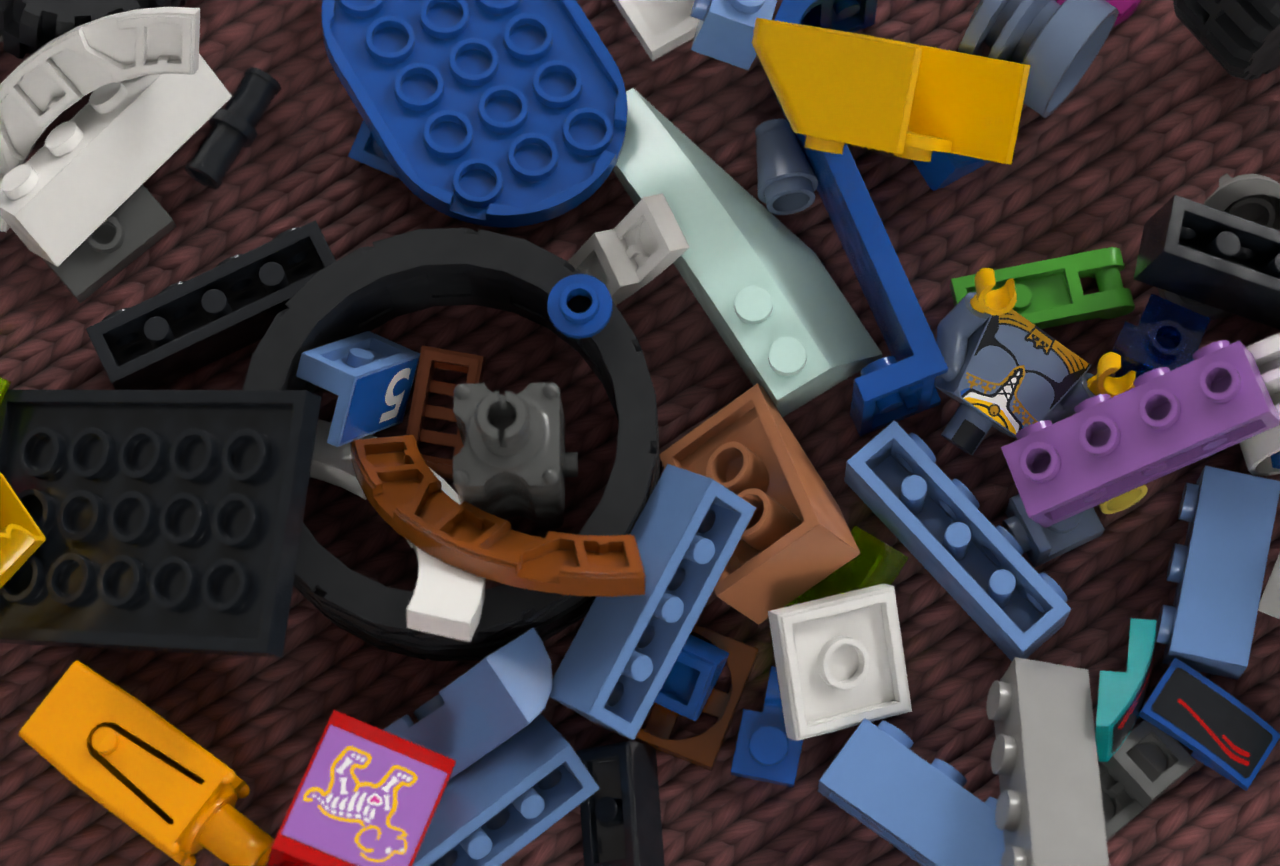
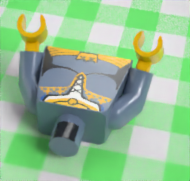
[935,268,1136,456]

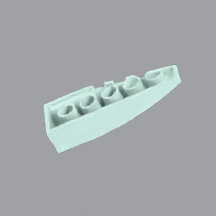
[613,88,882,417]

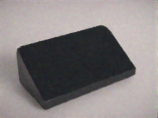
[576,741,665,866]

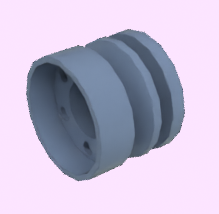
[958,0,1119,118]

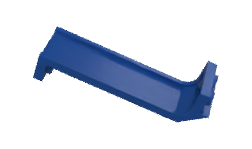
[767,0,948,436]

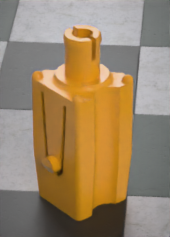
[18,660,275,866]

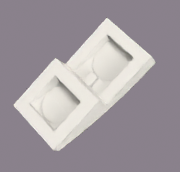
[568,193,689,305]

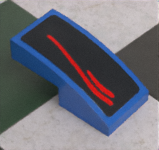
[1139,657,1280,791]

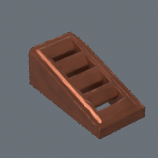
[406,345,486,479]

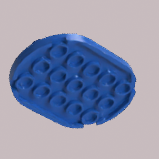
[322,0,628,227]

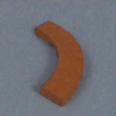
[350,435,645,597]

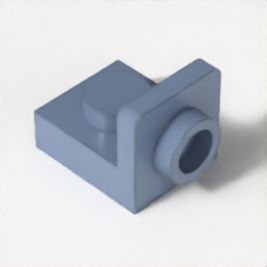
[1002,494,1105,568]

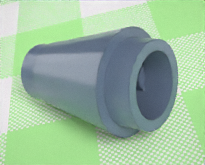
[755,119,818,215]

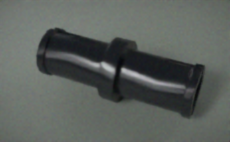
[185,67,281,189]

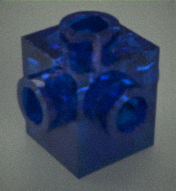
[1111,293,1210,378]

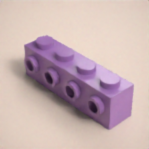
[1001,340,1280,528]

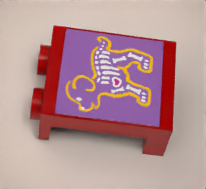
[266,710,456,866]

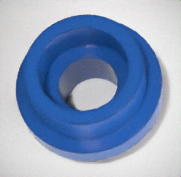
[547,274,613,339]

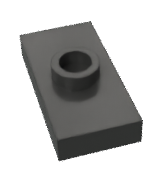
[41,184,176,303]

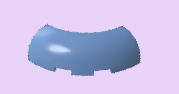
[383,628,553,780]

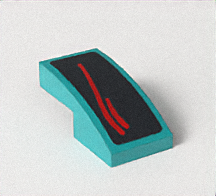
[1095,618,1157,762]

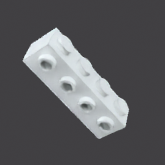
[0,54,232,267]

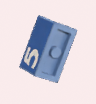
[296,331,420,447]

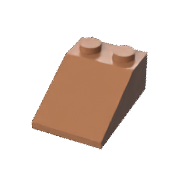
[659,383,860,625]

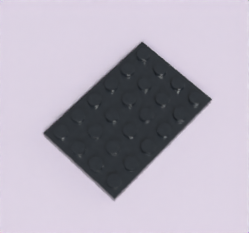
[0,390,322,658]

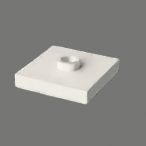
[768,583,912,741]

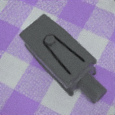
[453,383,578,529]

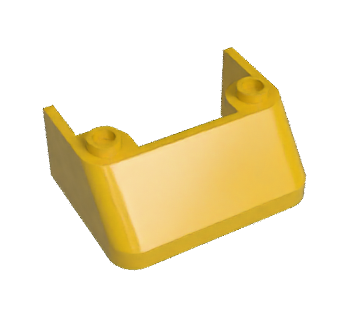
[752,17,1030,165]

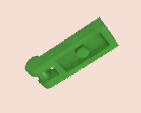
[950,247,1135,329]

